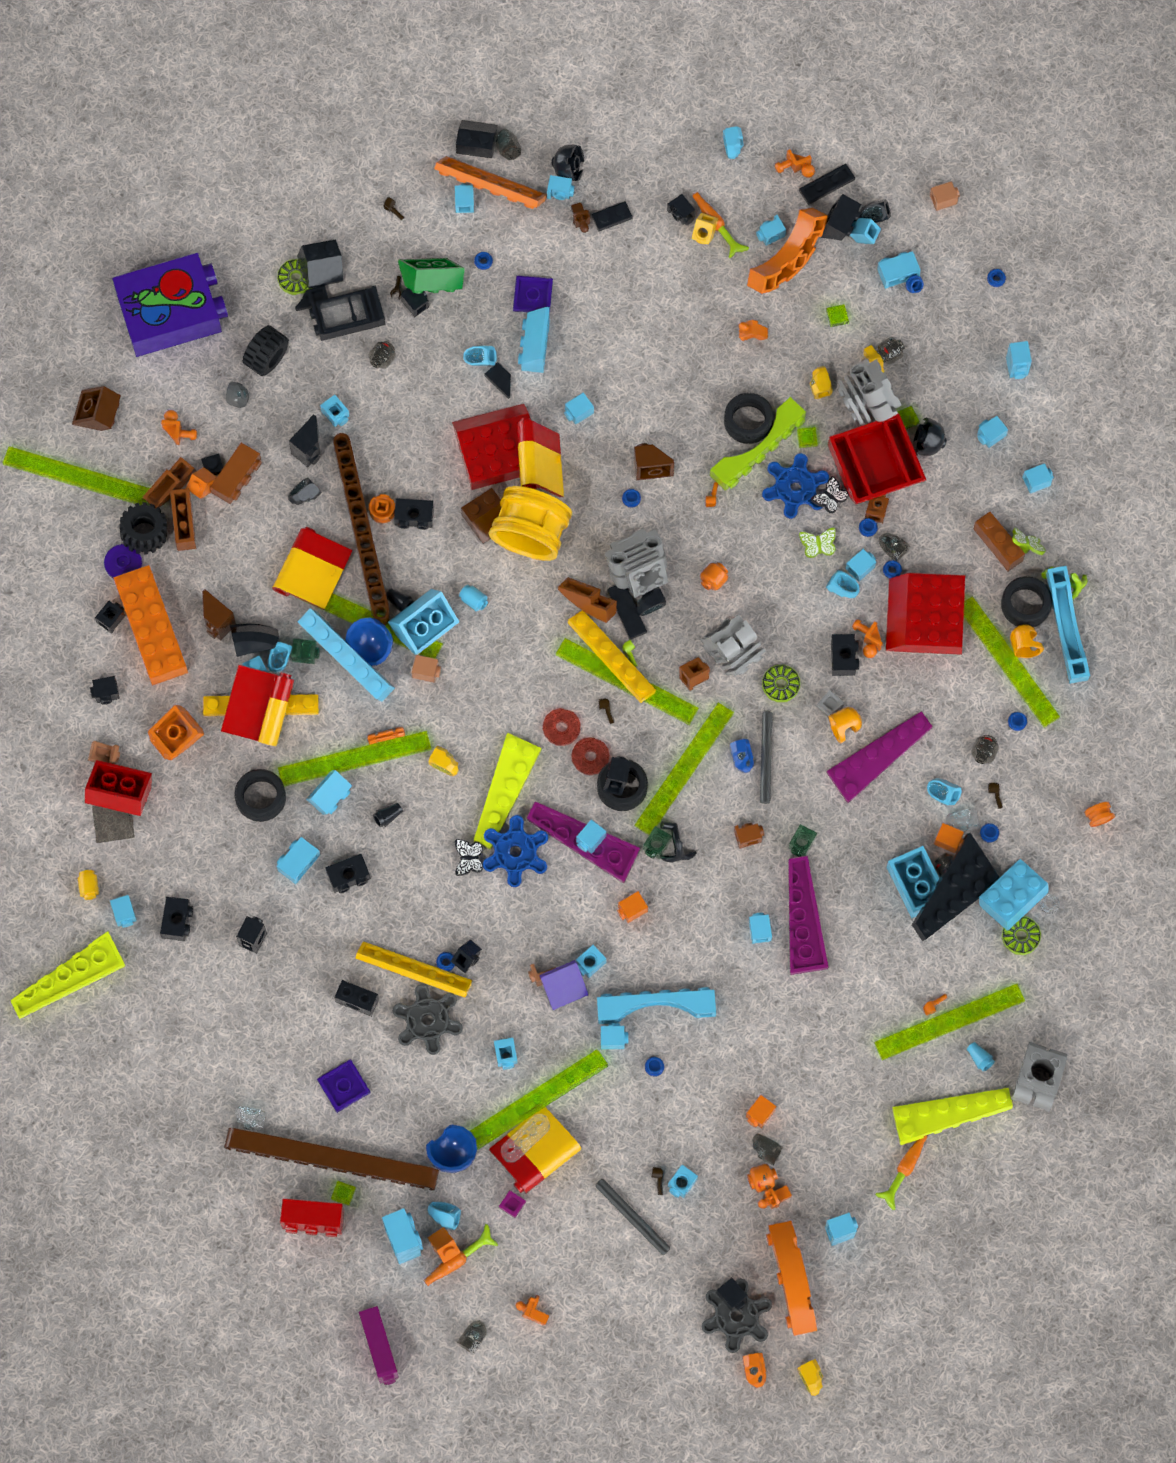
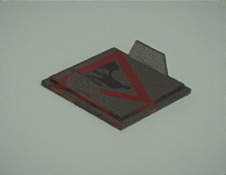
[92,806,135,843]

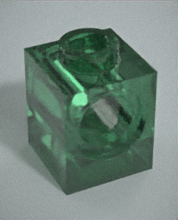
[291,639,320,664]
[789,824,817,857]
[643,826,672,860]

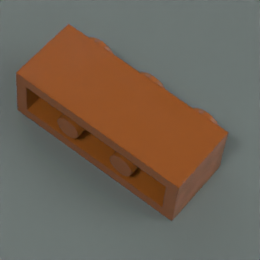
[210,442,262,504]
[170,488,197,551]
[973,512,1025,572]

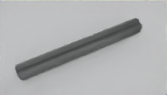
[760,711,773,804]
[596,1179,670,1255]

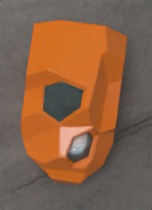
[742,1353,766,1388]

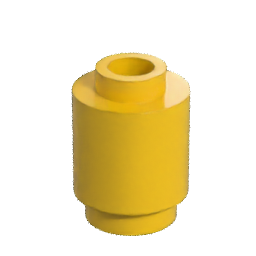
[77,870,99,900]

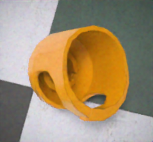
[1010,625,1044,658]
[828,707,862,744]

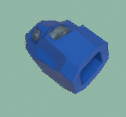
[730,739,754,773]

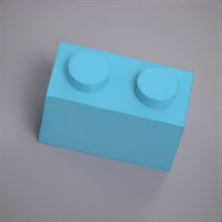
[877,251,921,289]
[1006,341,1032,379]
[306,770,352,815]
[277,837,320,885]
[825,1212,858,1246]

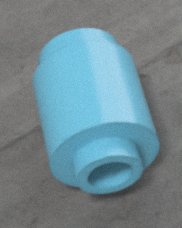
[459,585,488,611]

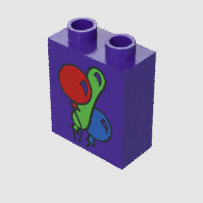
[112,253,228,357]

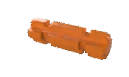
[367,727,405,746]

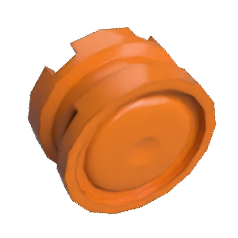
[369,494,395,523]
[1084,802,1115,827]

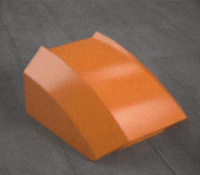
[148,705,204,760]

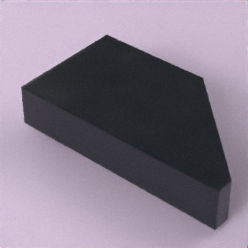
[295,285,328,311]
[484,362,511,399]

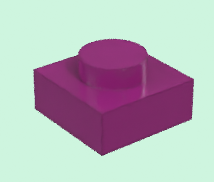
[499,1190,526,1218]

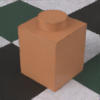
[930,181,960,211]
[412,655,441,683]

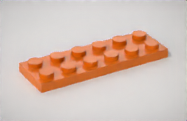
[434,156,547,209]

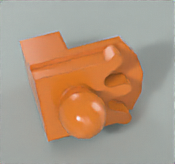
[739,319,768,341]
[758,1185,792,1210]
[515,1295,549,1325]

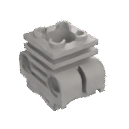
[837,358,901,426]
[604,528,668,598]
[700,615,766,676]
[1011,1042,1067,1112]

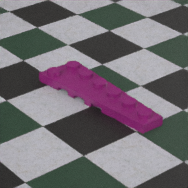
[826,711,933,803]
[527,802,640,883]
[788,856,829,975]

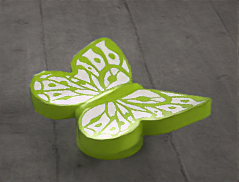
[799,528,836,558]
[1012,528,1046,555]

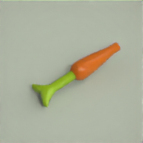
[692,192,749,258]
[875,1135,928,1210]
[423,1224,498,1286]

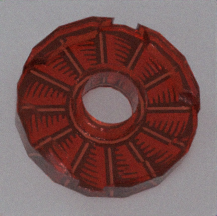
[543,708,581,746]
[571,737,610,775]

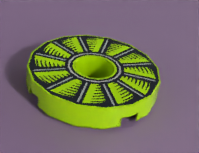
[277,259,311,295]
[762,665,800,702]
[1002,917,1041,955]

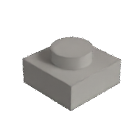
[817,690,844,716]

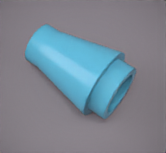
[967,1042,995,1072]

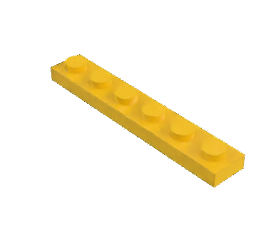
[568,610,656,703]
[203,694,319,716]
[355,941,472,998]

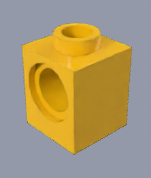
[691,213,718,244]

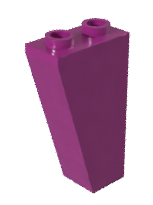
[359,1306,399,1385]

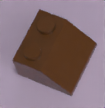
[72,386,121,431]
[634,443,674,481]
[461,488,502,544]
[202,589,236,641]

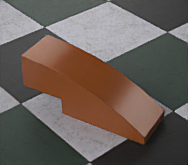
[142,457,196,509]
[558,577,617,623]

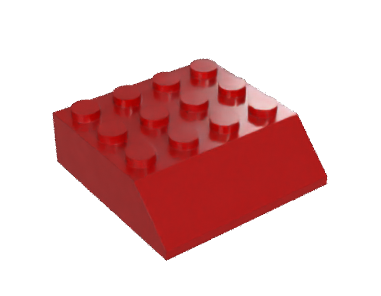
[452,404,530,490]
[828,413,926,504]
[886,573,965,655]

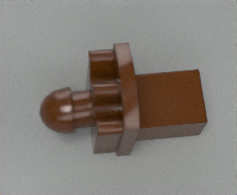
[571,202,591,233]

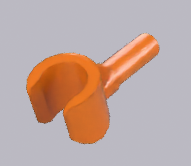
[706,482,718,507]
[923,994,947,1015]

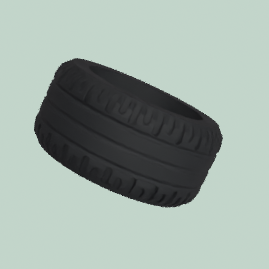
[724,393,774,444]
[1001,576,1052,627]
[597,759,648,811]
[234,769,286,822]

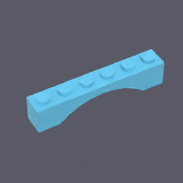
[1046,566,1090,684]
[298,608,395,702]
[597,987,716,1024]

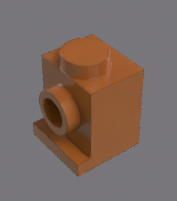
[865,495,889,524]
[679,657,710,691]
[734,823,764,849]

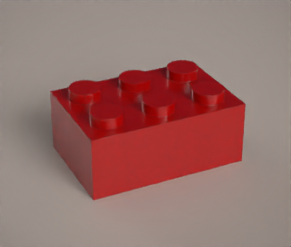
[85,760,152,816]
[280,1199,345,1237]

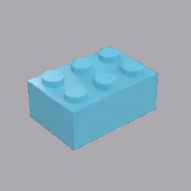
[886,846,939,918]
[979,859,1048,931]
[382,1208,423,1264]

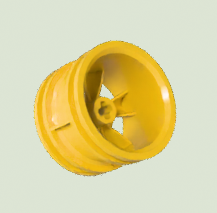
[489,486,572,561]

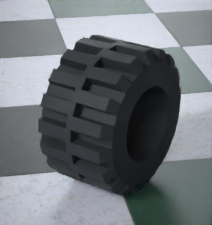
[242,325,289,376]
[119,502,168,555]

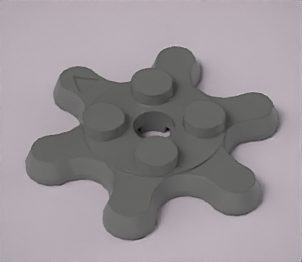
[392,984,463,1055]
[701,1278,772,1353]

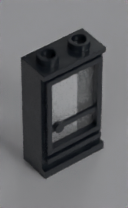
[309,285,386,341]

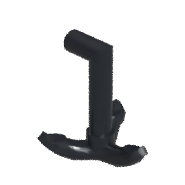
[660,821,697,863]

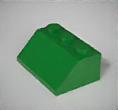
[398,258,465,294]

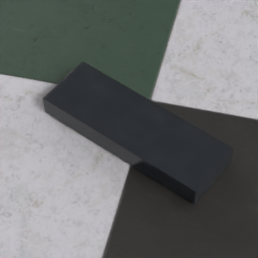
[799,163,855,205]
[607,585,647,640]

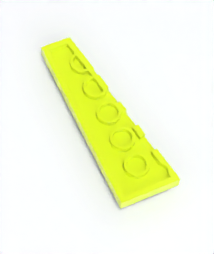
[10,932,125,1019]

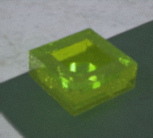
[826,304,849,327]
[897,406,920,430]
[797,427,818,448]
[331,1181,356,1207]

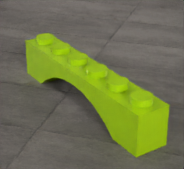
[710,397,806,491]

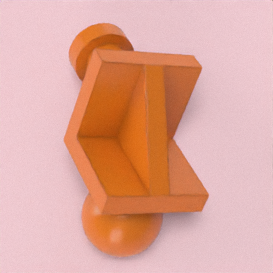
[775,149,815,178]
[161,410,197,445]
[852,619,883,658]

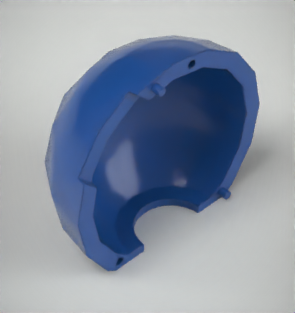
[345,618,393,666]
[426,1125,477,1173]

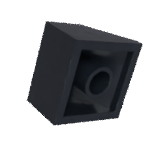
[456,120,498,159]
[821,194,862,241]
[297,239,343,288]
[289,414,320,467]

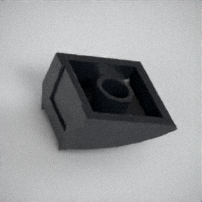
[230,623,279,657]

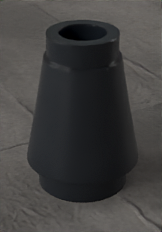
[386,588,414,612]
[373,803,403,827]

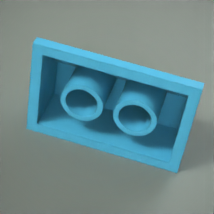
[518,307,550,373]
[388,589,459,655]

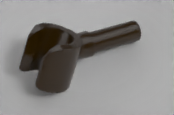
[383,197,405,221]
[390,276,401,300]
[598,698,614,724]
[988,783,1003,809]
[651,1167,663,1195]

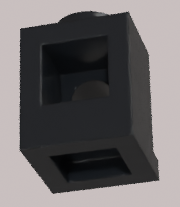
[667,194,695,225]
[95,601,125,634]
[450,940,482,973]

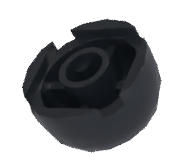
[551,144,584,181]
[913,417,947,456]

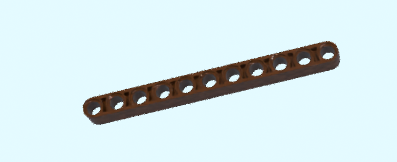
[333,433,390,625]
[224,1128,439,1191]

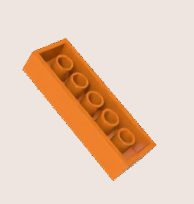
[113,565,188,686]

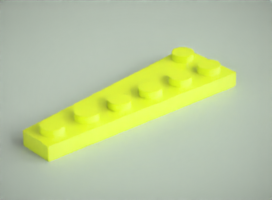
[474,733,542,850]
[892,1088,1013,1145]

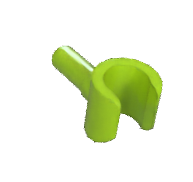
[622,640,637,667]

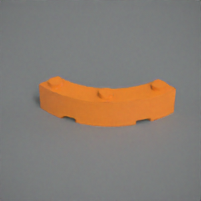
[747,208,828,294]
[766,1221,817,1336]

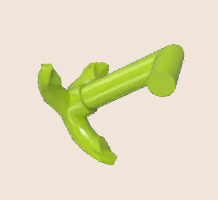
[1041,566,1088,600]

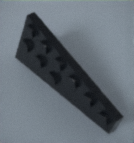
[912,832,1000,941]

